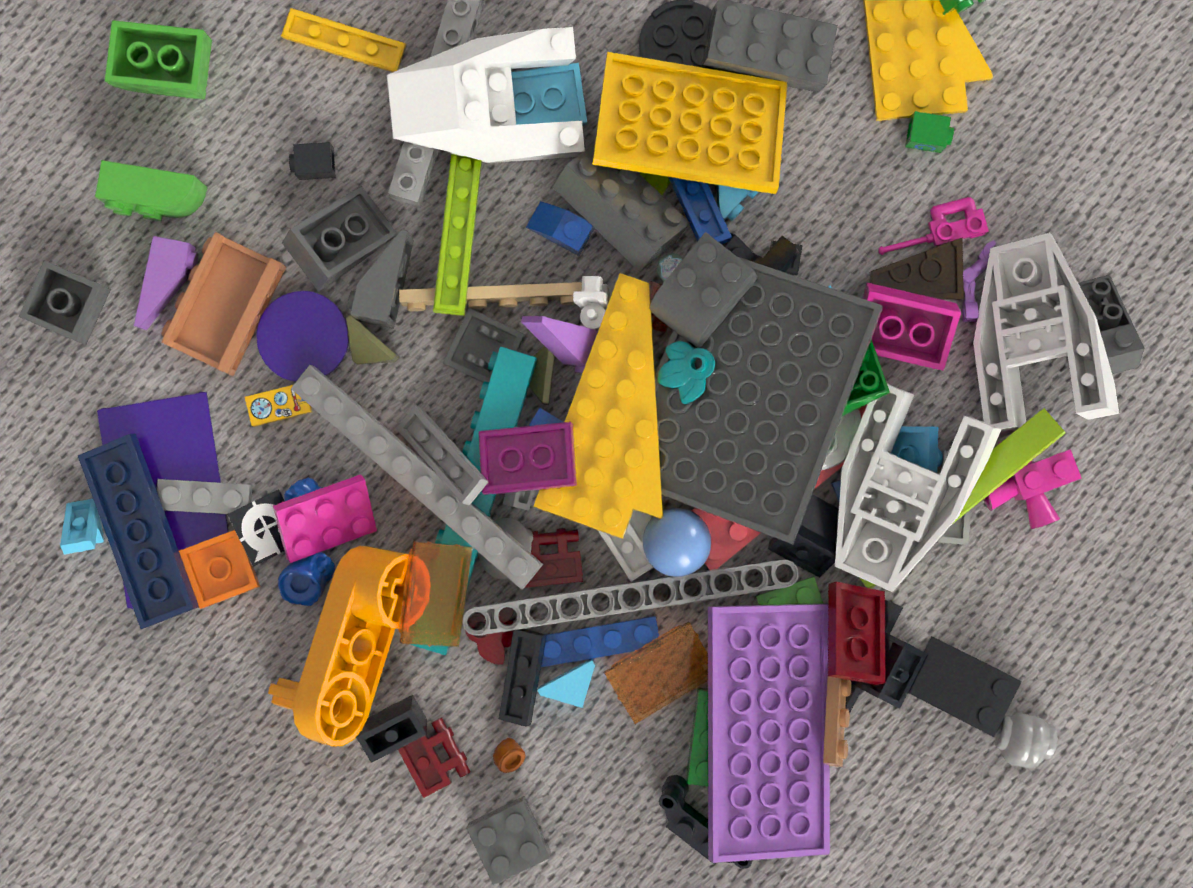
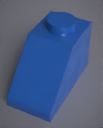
[526,201,594,256]

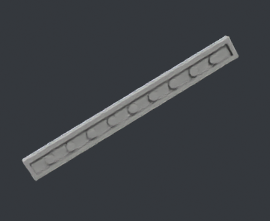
[291,365,543,589]

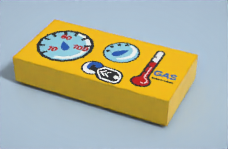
[245,385,313,427]

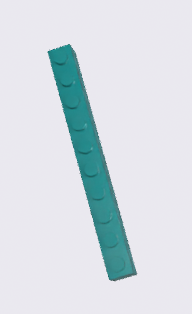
[407,346,537,655]

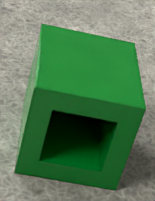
[905,111,954,153]

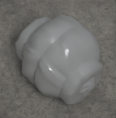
[995,714,1058,769]

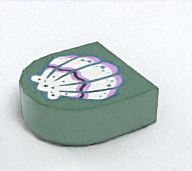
[656,253,683,283]

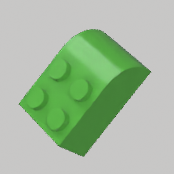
[105,20,212,100]
[95,160,207,221]

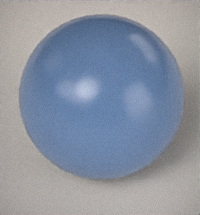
[643,508,711,577]

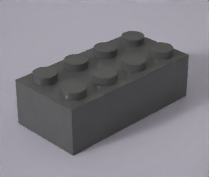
[701,0,838,92]
[552,144,690,272]

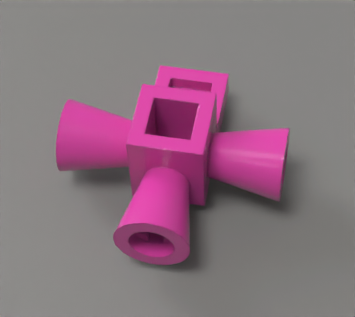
[983,440,1082,529]

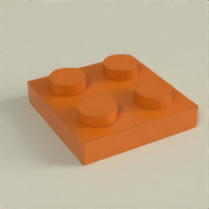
[179,530,261,609]

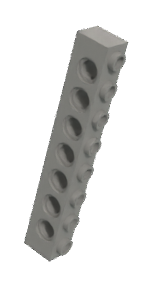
[388,0,485,208]

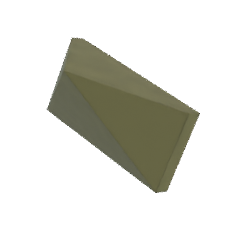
[346,314,399,365]
[529,346,555,405]

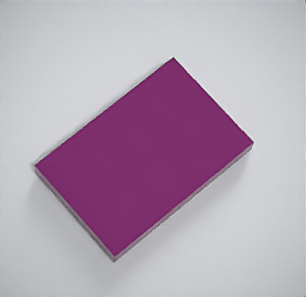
[479,422,577,495]

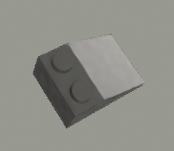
[282,186,398,292]
[347,229,414,329]

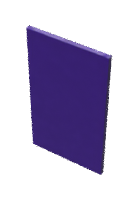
[97,391,229,609]

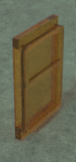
[399,542,473,647]
[604,622,708,724]

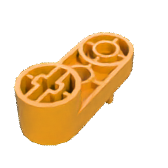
[268,545,430,746]

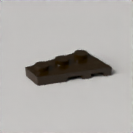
[869,237,964,300]

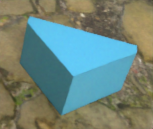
[537,659,595,708]

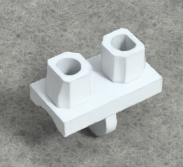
[573,276,610,330]

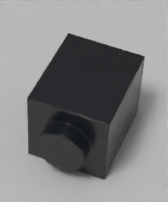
[289,142,336,180]

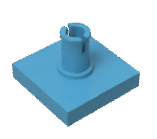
[891,426,943,473]

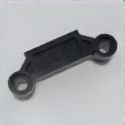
[659,775,753,869]

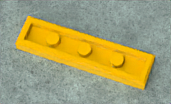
[281,8,406,72]

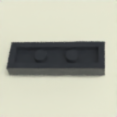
[498,629,547,727]

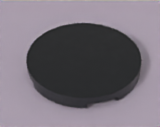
[639,0,712,68]

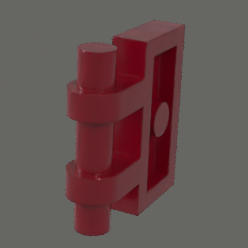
[524,528,583,588]
[398,717,471,798]

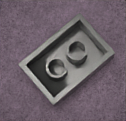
[649,232,758,348]

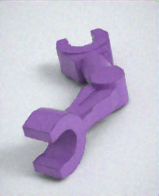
[962,240,996,322]

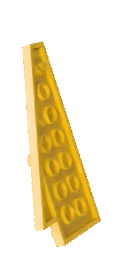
[863,0,993,121]
[534,273,663,539]

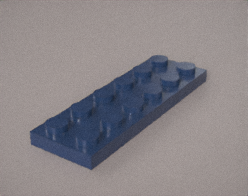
[78,433,199,629]

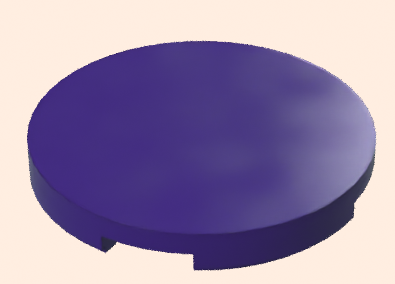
[257,291,349,382]

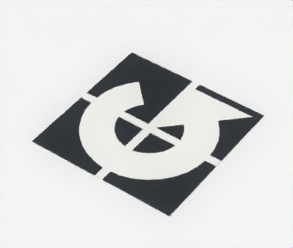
[227,489,285,567]

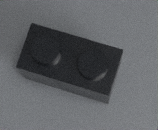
[356,695,427,763]

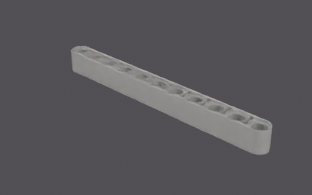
[463,559,799,636]

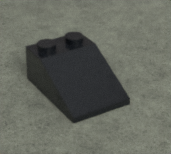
[908,636,1022,737]

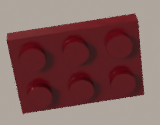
[828,582,885,685]

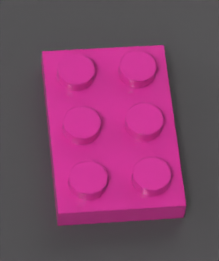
[273,474,377,563]

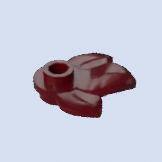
[465,607,514,665]

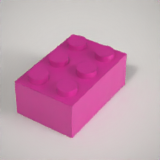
[862,283,961,371]

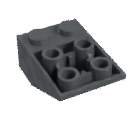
[1078,274,1145,375]

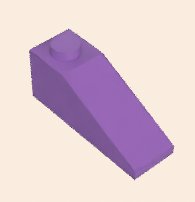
[134,236,198,330]
[521,316,598,374]

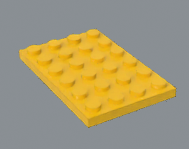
[592,52,787,194]

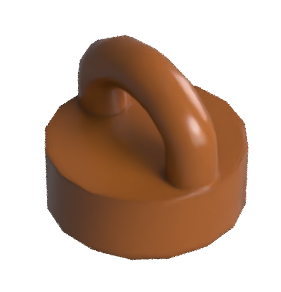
[493,738,526,773]

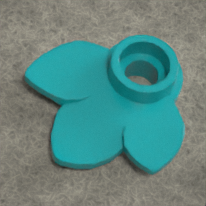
[657,341,715,404]

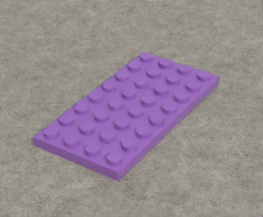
[708,603,830,863]

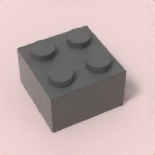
[19,260,111,345]
[466,796,551,886]

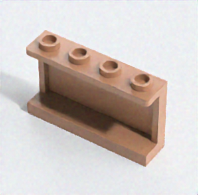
[161,232,286,376]

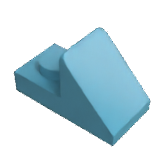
[60,499,104,554]

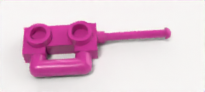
[878,197,989,255]

